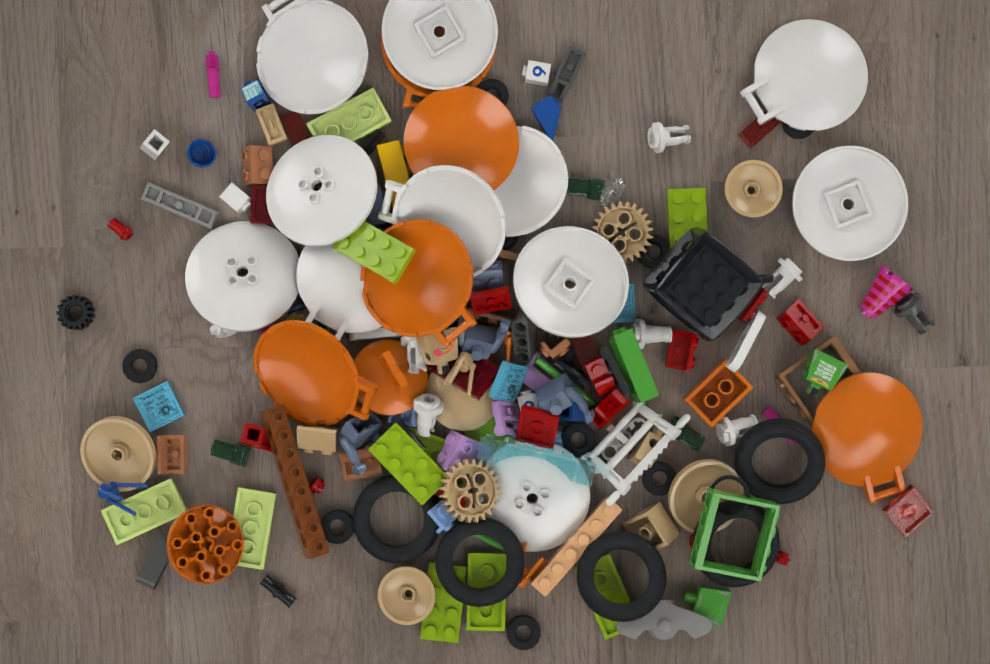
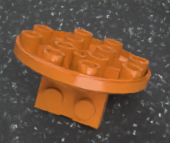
[354,339,428,416]
[166,505,244,584]

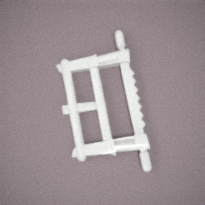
[583,401,690,506]

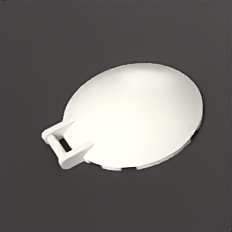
[256,0,368,114]
[740,19,868,131]
[494,126,568,237]
[378,165,506,277]
[296,221,385,341]

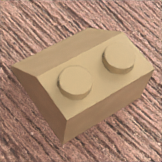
[297,424,340,455]
[622,502,680,549]

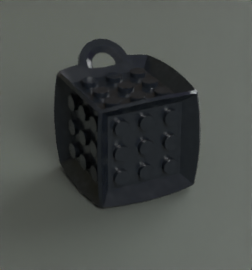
[643,227,774,341]

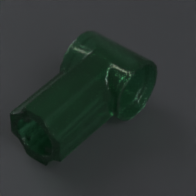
[566,178,605,201]
[670,416,706,451]
[210,439,252,467]

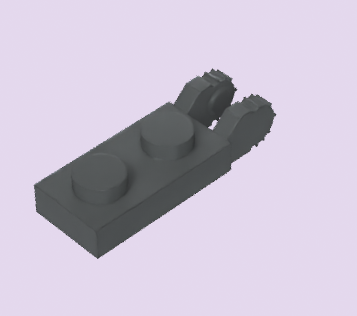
[548,45,587,102]
[598,346,631,395]

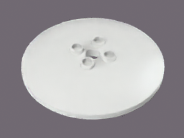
[382,0,498,90]
[266,135,377,246]
[792,146,908,261]
[185,221,299,332]
[513,226,629,338]
[476,441,590,552]

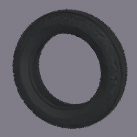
[734,418,826,504]
[353,475,440,563]
[692,500,780,587]
[435,517,525,607]
[577,531,667,622]

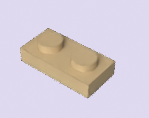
[256,103,288,146]

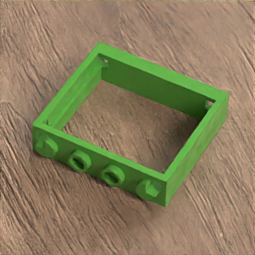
[607,326,659,403]
[689,488,780,582]

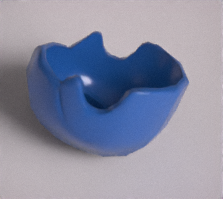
[186,139,217,168]

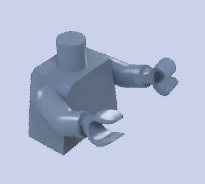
[457,311,510,361]
[534,373,595,440]
[338,411,384,476]

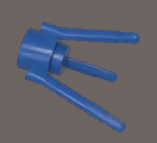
[98,481,148,516]

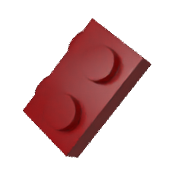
[665,329,699,371]

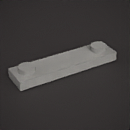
[140,182,219,230]

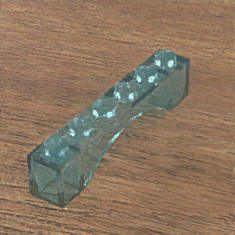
[476,433,596,486]

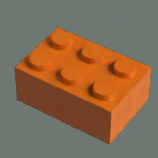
[682,359,754,428]

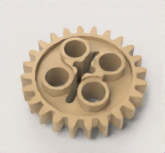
[592,201,655,264]
[439,459,502,523]

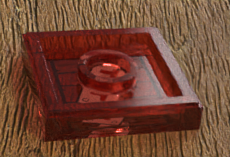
[882,485,934,538]

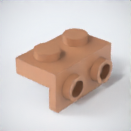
[241,145,273,186]
[539,338,571,359]
[156,435,188,474]
[339,446,383,482]

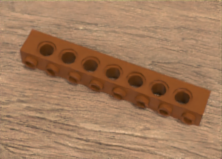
[260,405,330,559]

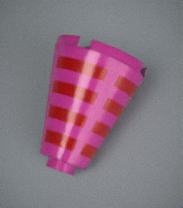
[860,265,913,319]

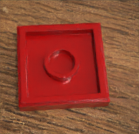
[516,405,561,450]

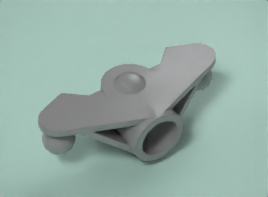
[616,600,712,640]

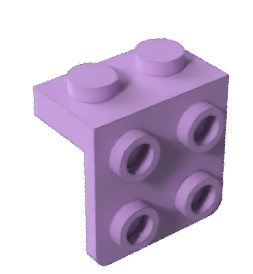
[436,429,491,482]

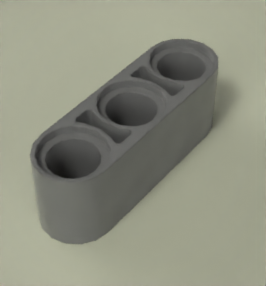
[511,310,537,365]
[136,532,169,590]

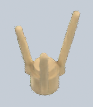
[442,352,476,397]

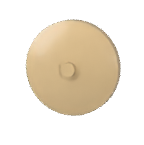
[426,372,502,432]
[80,416,157,492]
[668,459,744,533]

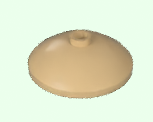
[724,160,783,218]
[378,566,436,625]

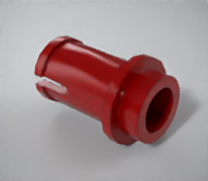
[107,218,133,241]

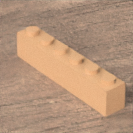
[530,495,622,597]

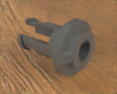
[894,292,935,335]

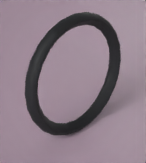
[710,475,750,517]

